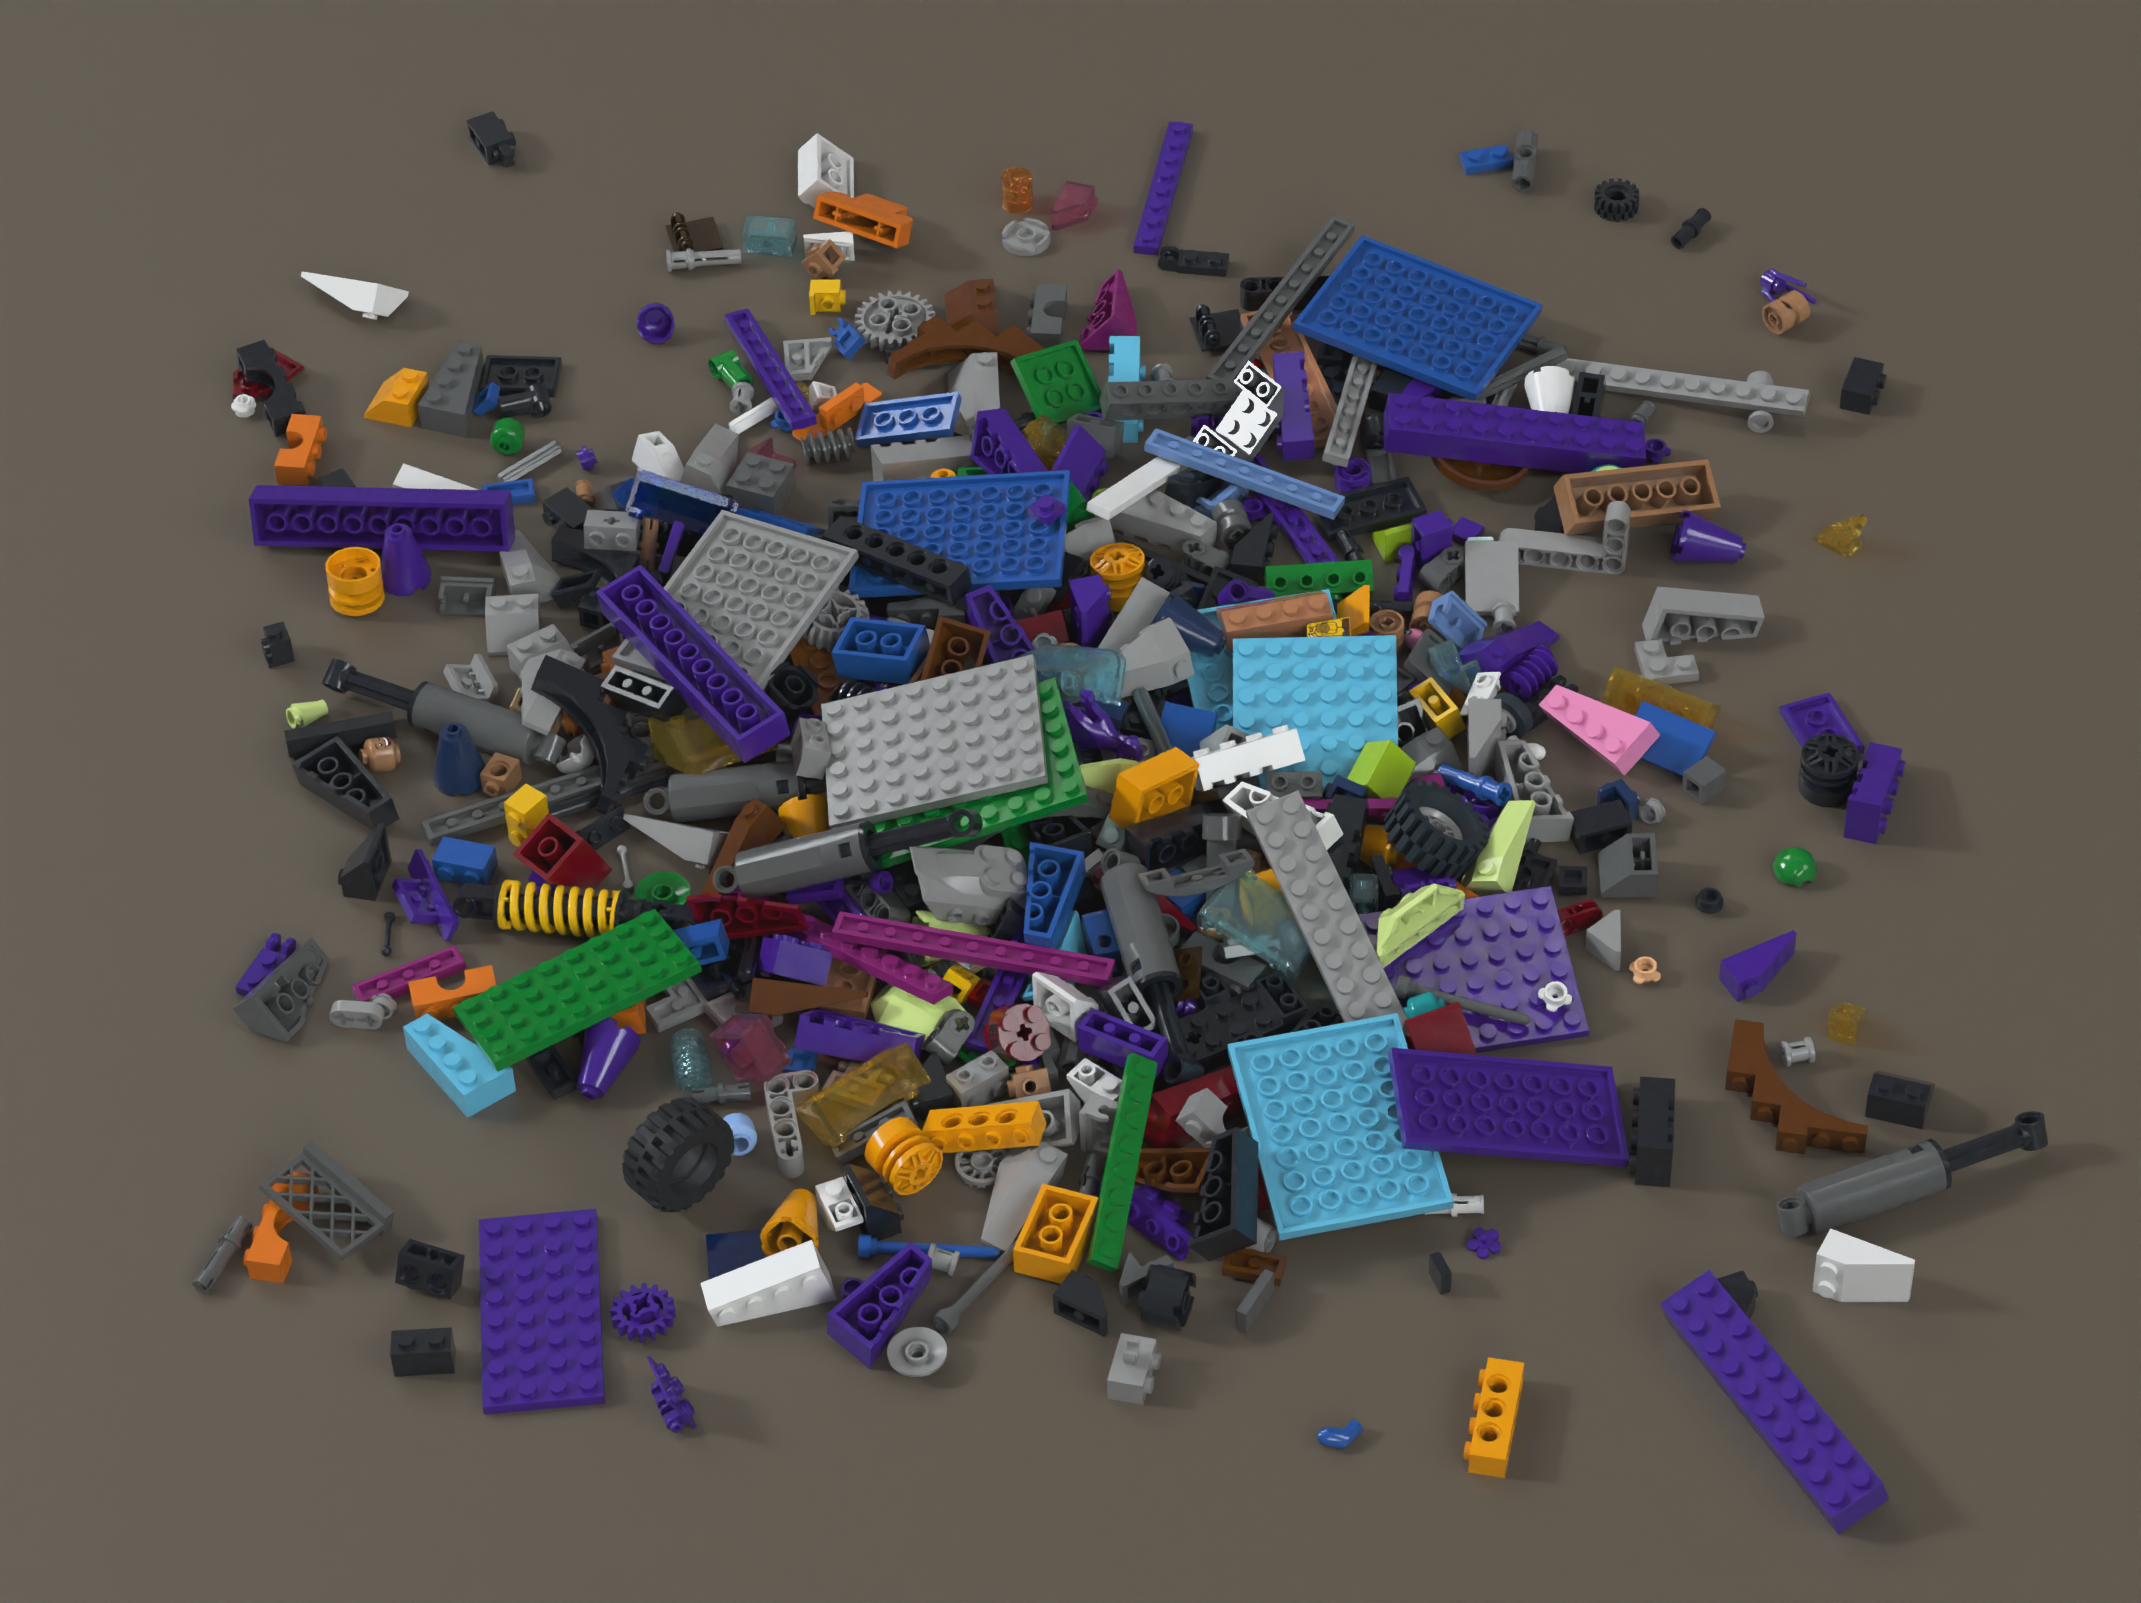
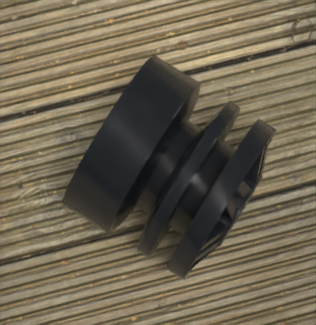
[1798,734,1859,807]

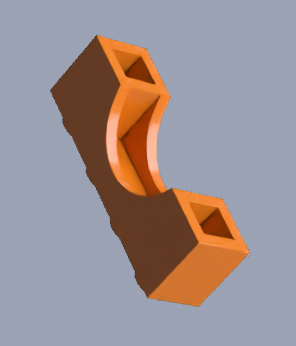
[243,1172,319,1284]

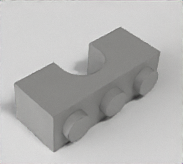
[1176,1088,1251,1148]

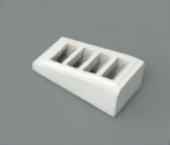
[803,231,855,261]

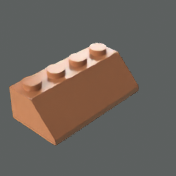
[1216,590,1333,652]

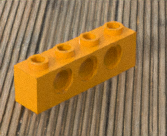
[922,1101,1047,1153]
[1463,1357,1524,1478]

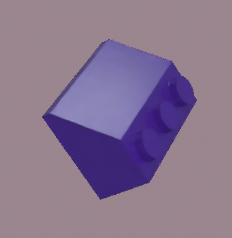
[1051,424,1109,503]
[1069,574,1112,672]

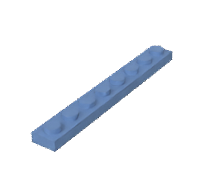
[1144,428,1345,520]

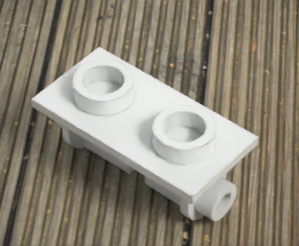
[1460,672,1501,716]

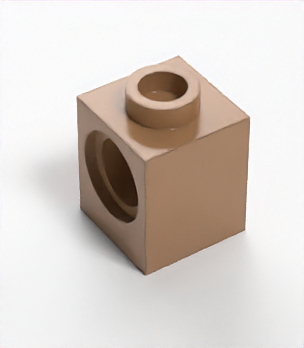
[480,752,522,797]

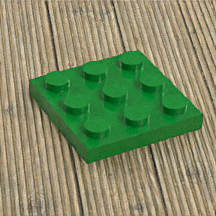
[1010,339,1102,430]

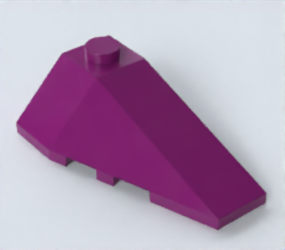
[1079,269,1137,350]

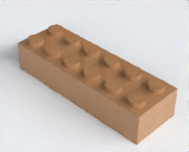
[1553,459,1721,535]

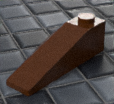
[701,798,787,895]
[749,978,868,1020]
[1103,1148,1211,1194]

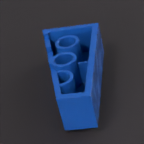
[1024,842,1086,949]

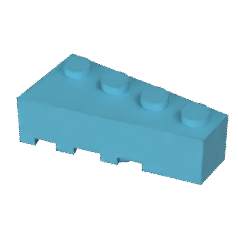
[1108,336,1146,443]
[403,1014,516,1118]

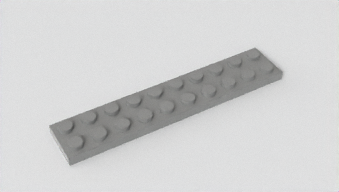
[1246,791,1407,1030]

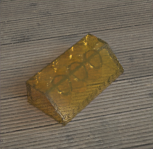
[1601,666,1721,730]

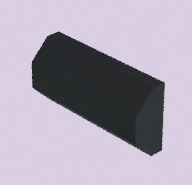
[284,711,397,757]

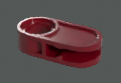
[1557,899,1603,937]

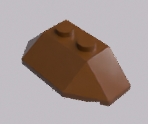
[944,279,999,337]

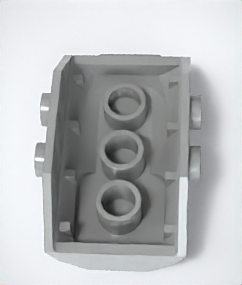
[909,845,1028,926]

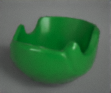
[1772,847,1818,887]

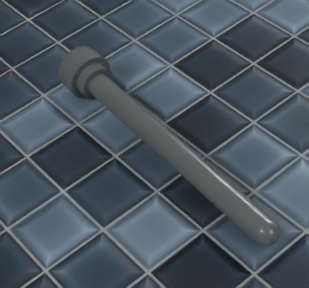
[1395,975,1531,1025]
[932,1240,1017,1335]

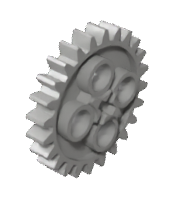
[855,290,935,351]

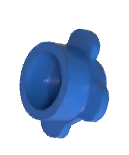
[771,410,793,432]

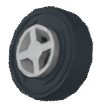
[1493,692,1533,738]

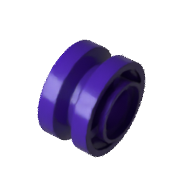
[1335,457,1371,493]

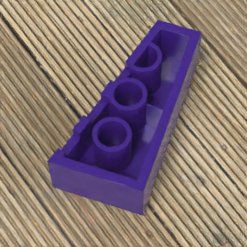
[970,408,1048,475]

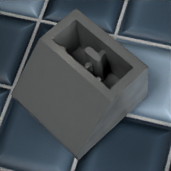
[1598,833,1659,898]

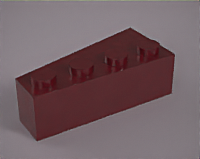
[1143,1066,1244,1148]

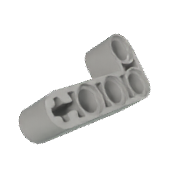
[764,1070,820,1178]

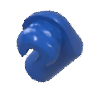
[1317,1420,1363,1449]

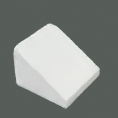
[805,381,837,410]

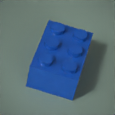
[831,617,930,684]

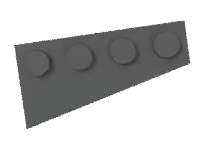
[418,340,484,438]

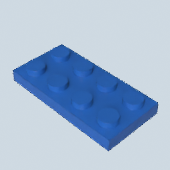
[855,392,962,447]

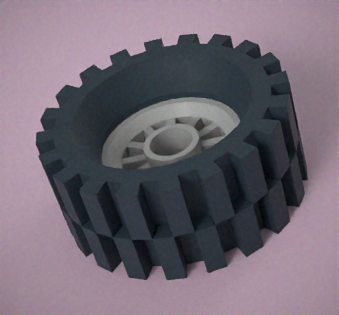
[1384,780,1490,879]

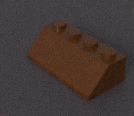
[920,616,991,681]

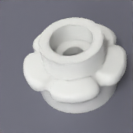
[231,394,256,418]

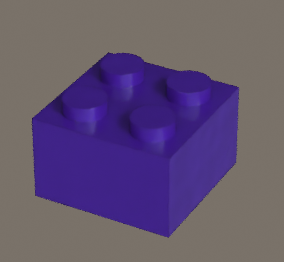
[756,934,833,986]

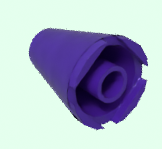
[1670,510,1746,563]
[381,523,431,596]
[577,1018,641,1100]

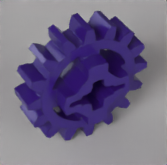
[610,1283,676,1343]

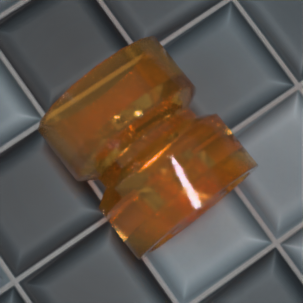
[1001,167,1034,214]

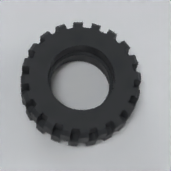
[622,1097,735,1212]

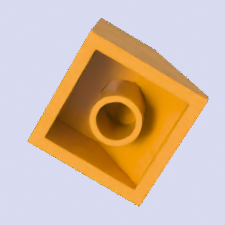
[364,368,429,428]
[1336,585,1370,636]

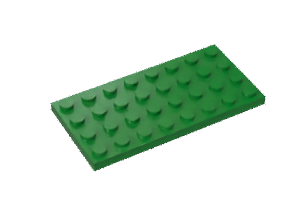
[452,909,702,1072]

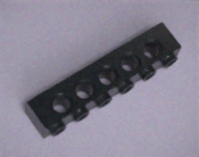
[822,516,972,606]

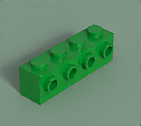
[1264,559,1374,602]

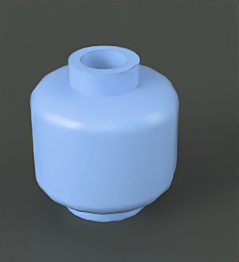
[723,1113,757,1156]

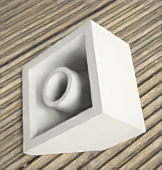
[1032,972,1099,1042]

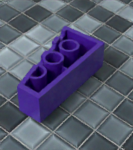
[1273,352,1314,461]
[961,585,1056,683]
[1844,742,1906,844]
[794,1008,925,1074]
[827,1242,932,1369]

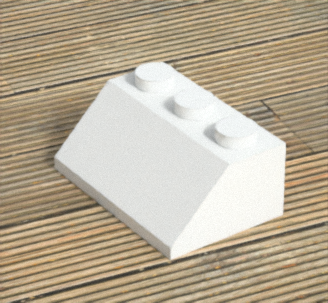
[798,133,854,208]

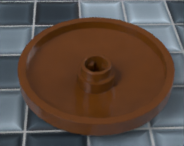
[1431,457,1530,492]

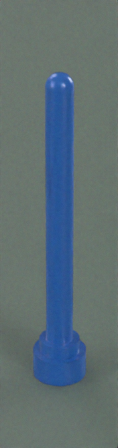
[858,1234,1001,1259]

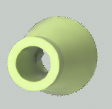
[286,699,328,729]

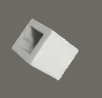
[1066,1058,1122,1104]
[815,1177,864,1232]

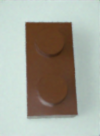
[1222,1248,1287,1287]

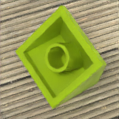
[1370,523,1412,562]
[1347,740,1416,799]

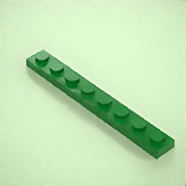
[1087,1053,1158,1273]

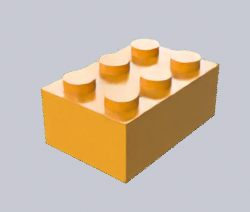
[1109,747,1200,830]
[1013,1184,1099,1284]

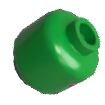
[490,418,525,456]

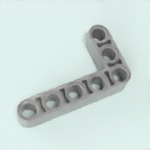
[1499,501,1631,575]

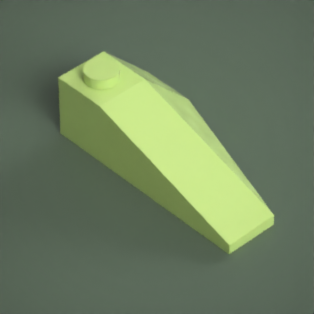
[1461,800,1536,897]

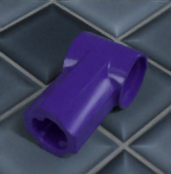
[1217,579,1275,606]

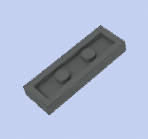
[829,1100,918,1165]

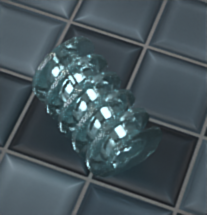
[669,1028,712,1092]

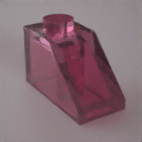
[1051,181,1098,231]

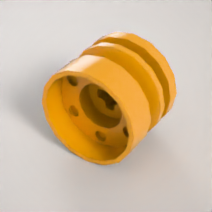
[1090,542,1146,612]
[325,547,385,616]
[864,1117,943,1195]

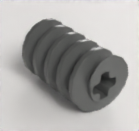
[800,427,855,465]

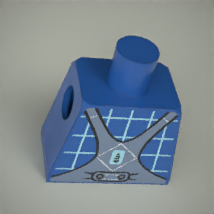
[1081,909,1122,977]

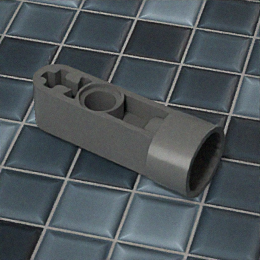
[1202,813,1242,916]

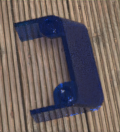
[624,468,739,534]

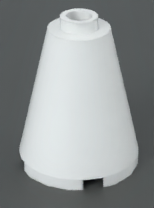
[1524,366,1576,414]

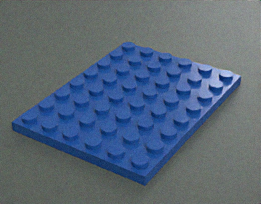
[1293,235,1543,401]
[848,470,1071,598]

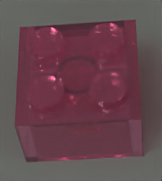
[709,1014,792,1082]

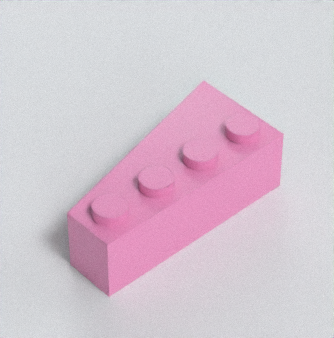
[1539,685,1660,776]

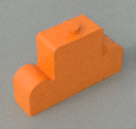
[813,191,913,248]

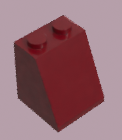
[512,813,613,890]
[1403,1002,1477,1055]

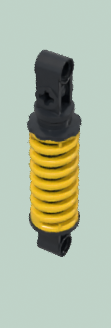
[452,877,697,938]

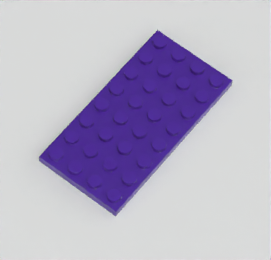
[1388,1048,1630,1167]
[479,1209,605,1415]

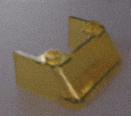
[648,715,783,774]
[794,1042,932,1148]

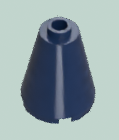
[1153,592,1226,657]
[433,723,486,797]

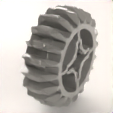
[802,587,869,653]

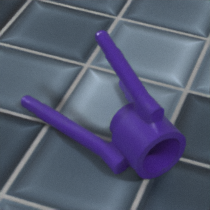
[1760,268,1816,304]

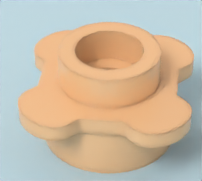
[1629,956,1661,984]

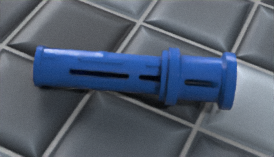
[1437,764,1512,807]

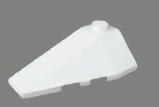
[301,272,409,320]

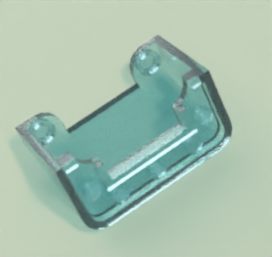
[1017,644,1126,706]
[1197,868,1312,984]

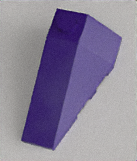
[1452,621,1560,684]

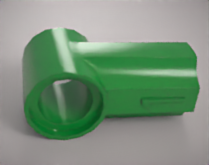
[708,349,753,393]

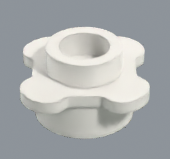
[1538,981,1572,1012]

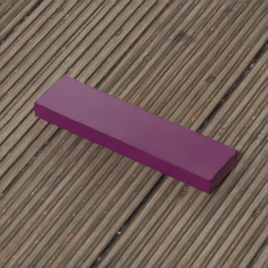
[351,945,467,1002]

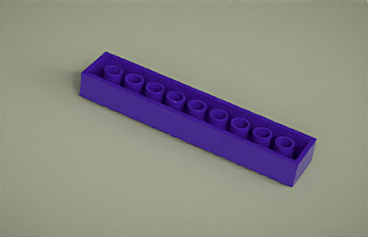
[1383,393,1646,473]
[249,485,516,552]
[596,565,791,763]
[1660,1270,1889,1535]

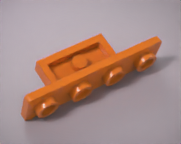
[792,382,882,441]

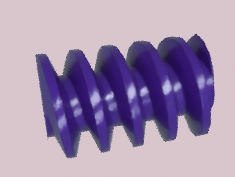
[1501,645,1559,699]

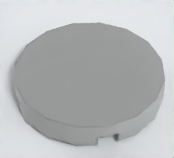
[1002,218,1051,256]

